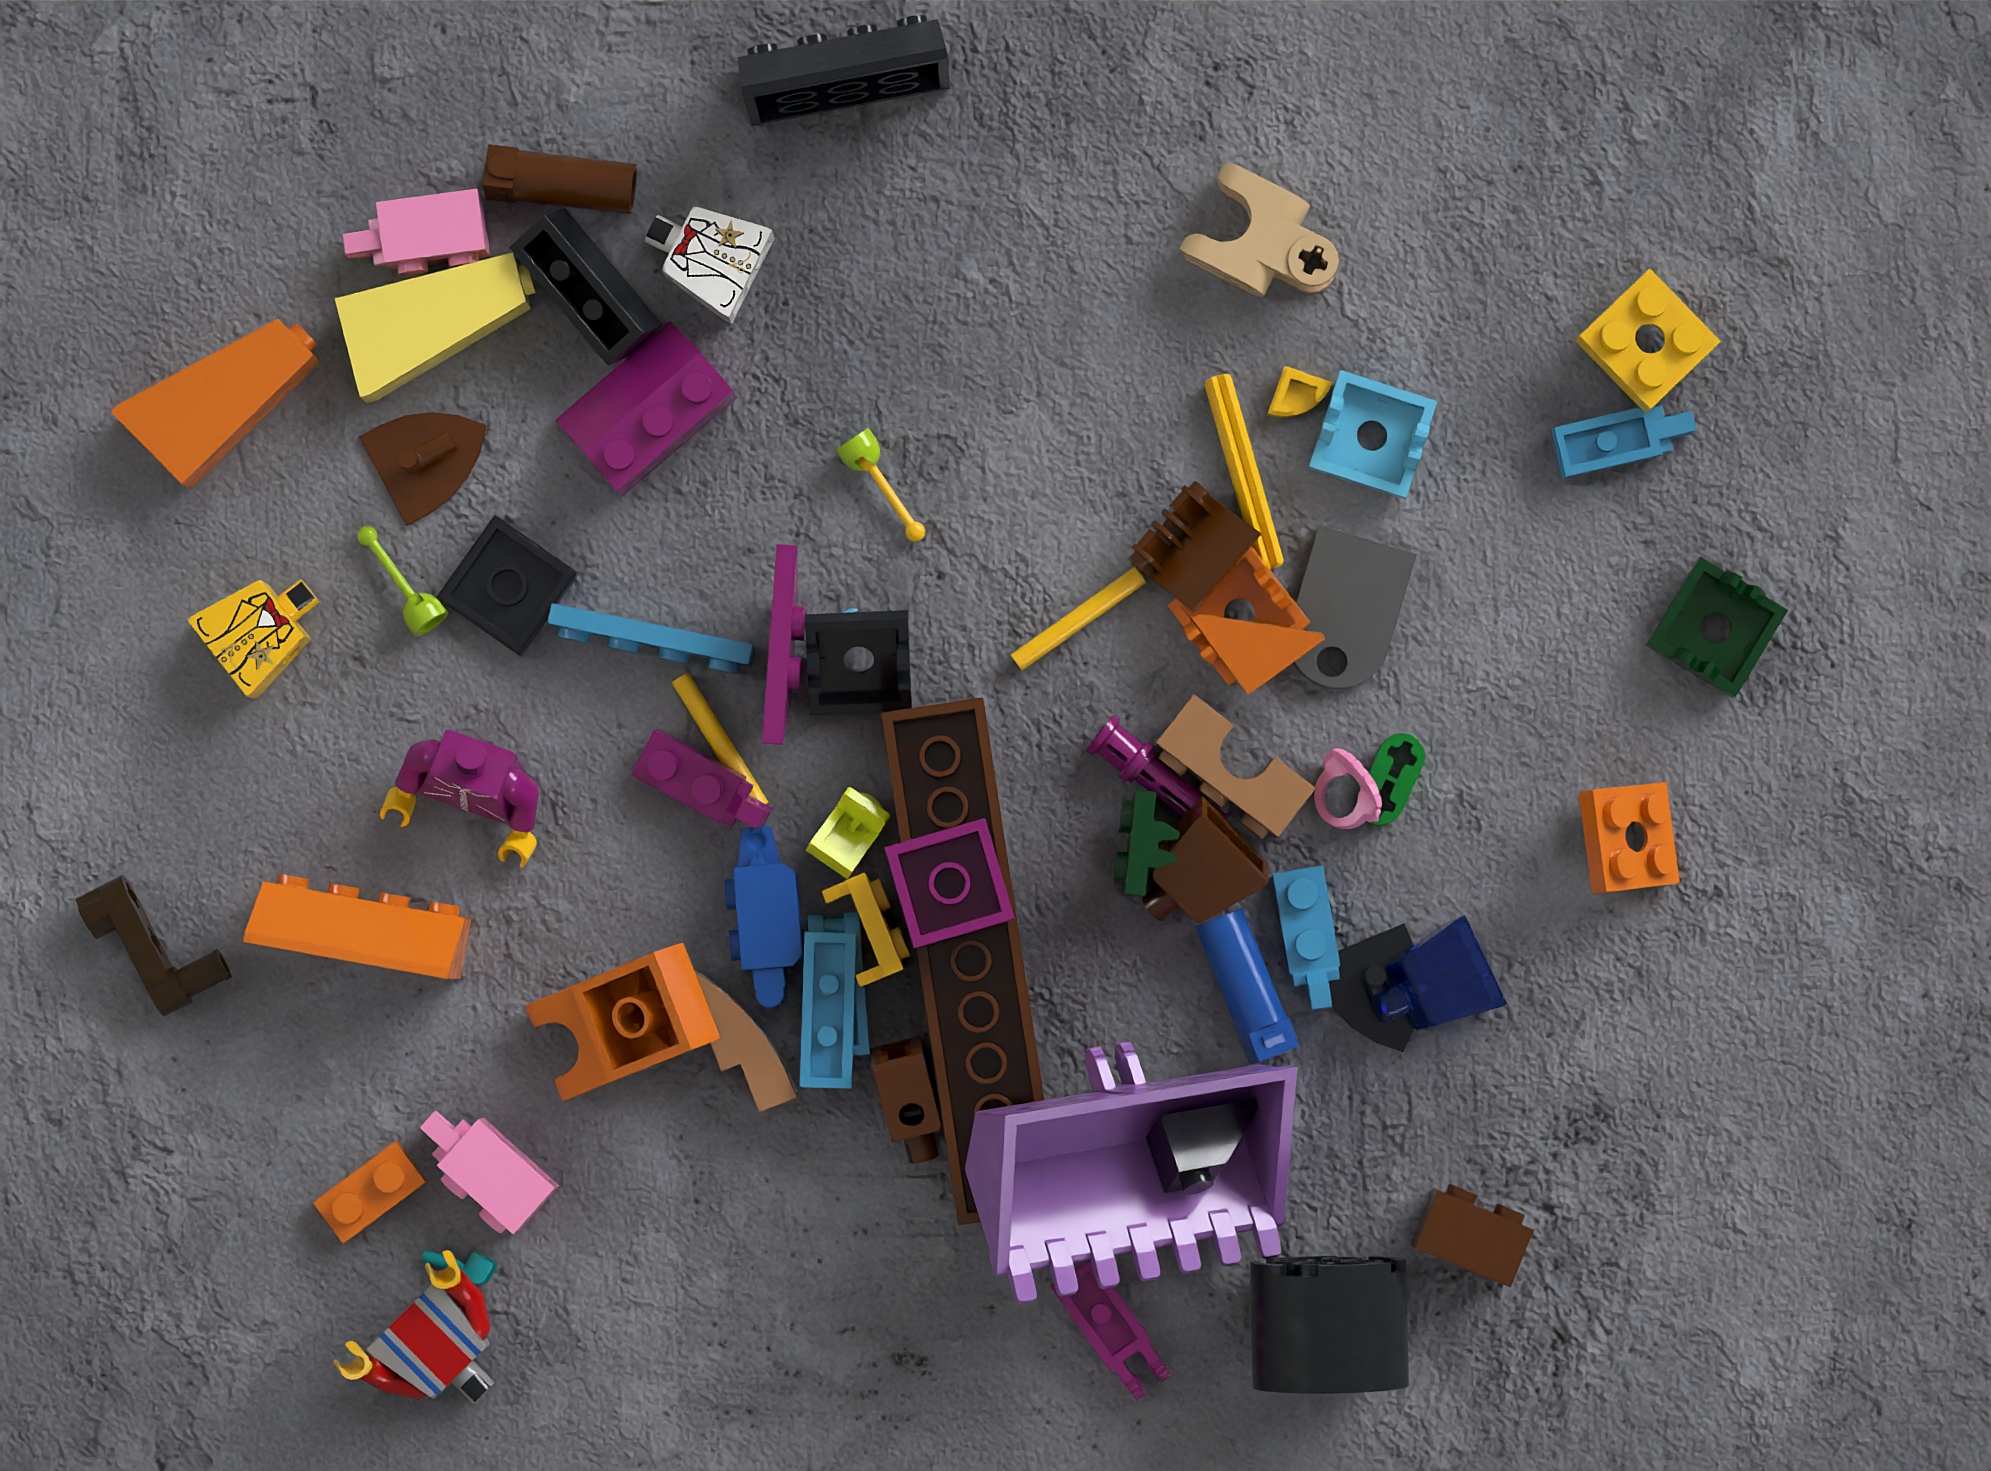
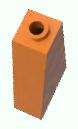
[110,319,321,489]

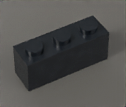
[509,208,663,365]

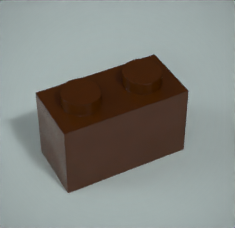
[1410,1184,1534,1288]

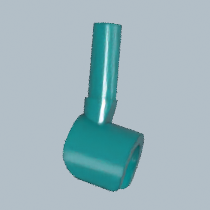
[422,1250,498,1284]

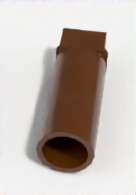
[482,144,637,214]

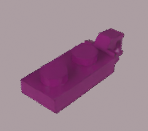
[631,729,773,829]

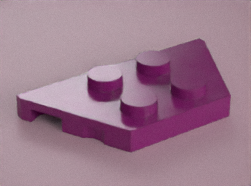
[762,544,807,745]

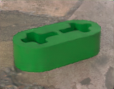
[1356,733,1425,826]

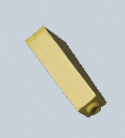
[335,252,536,403]

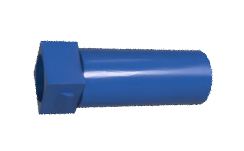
[1195,908,1299,1064]

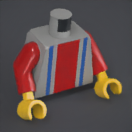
[333,1250,495,1404]

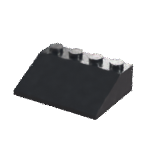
[738,15,950,126]

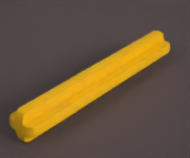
[1205,374,1284,570]

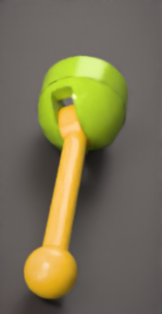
[835,428,925,542]

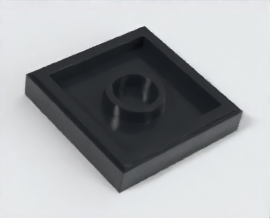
[436,515,579,657]

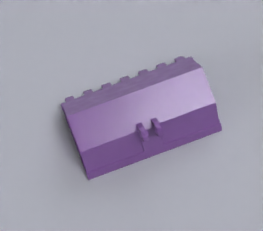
[965,1042,1298,1304]

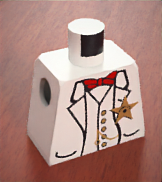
[645,207,775,324]

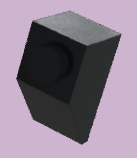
[1146,1098,1258,1195]

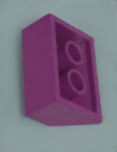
[555,321,737,497]

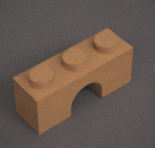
[1155,694,1316,840]

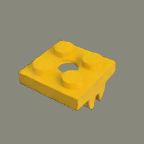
[1575,268,1721,414]
[822,873,911,987]

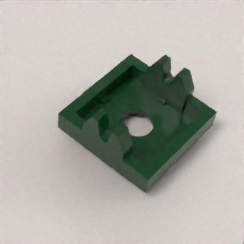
[1646,557,1788,698]
[1113,790,1180,897]

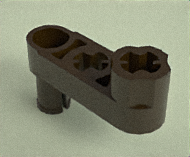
[75,875,232,1017]

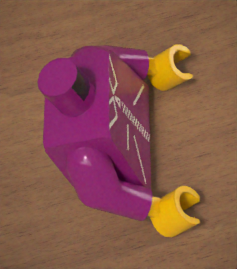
[380,730,539,868]

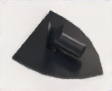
[1329,923,1422,1052]

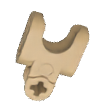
[1178,163,1339,297]

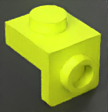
[805,787,890,879]

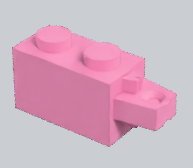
[343,189,491,276]
[420,1111,560,1234]

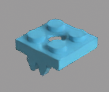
[1308,370,1437,500]

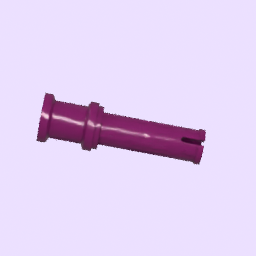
[1085,715,1229,820]

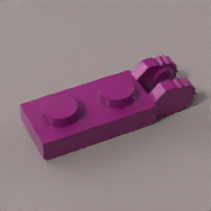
[1050,1260,1172,1401]

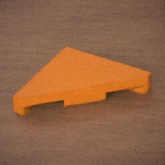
[1192,613,1326,695]

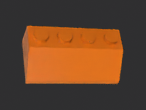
[243,874,471,979]

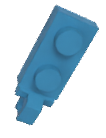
[1550,405,1697,479]
[1272,865,1340,1011]

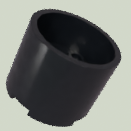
[1250,1256,1409,1394]

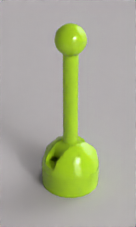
[357,526,448,637]

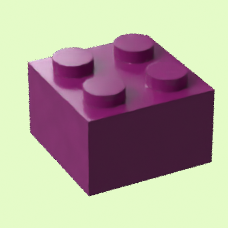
[884,818,1015,949]

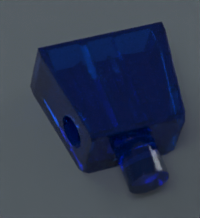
[1374,915,1507,1031]

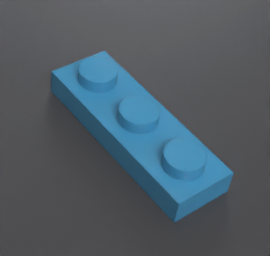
[800,932,857,1089]

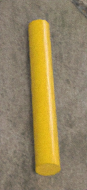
[1010,567,1146,671]
[672,672,769,804]

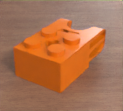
[525,943,721,1101]

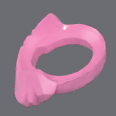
[1314,748,1382,829]

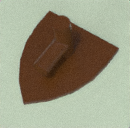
[359,412,487,526]

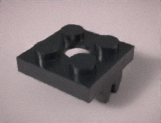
[805,610,912,715]

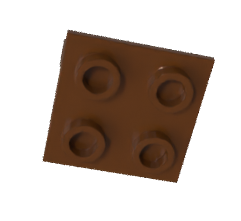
[1128,481,1261,612]

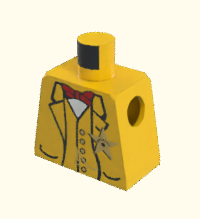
[187,579,320,699]

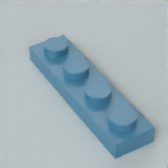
[548,603,755,674]

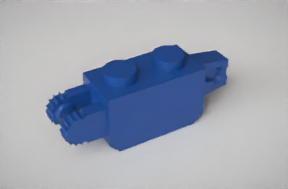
[724,826,804,1009]

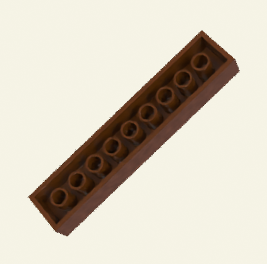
[881,697,1044,1226]

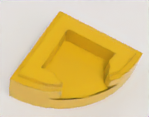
[1267,366,1333,418]

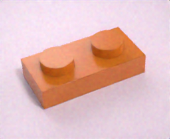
[313,1140,428,1244]

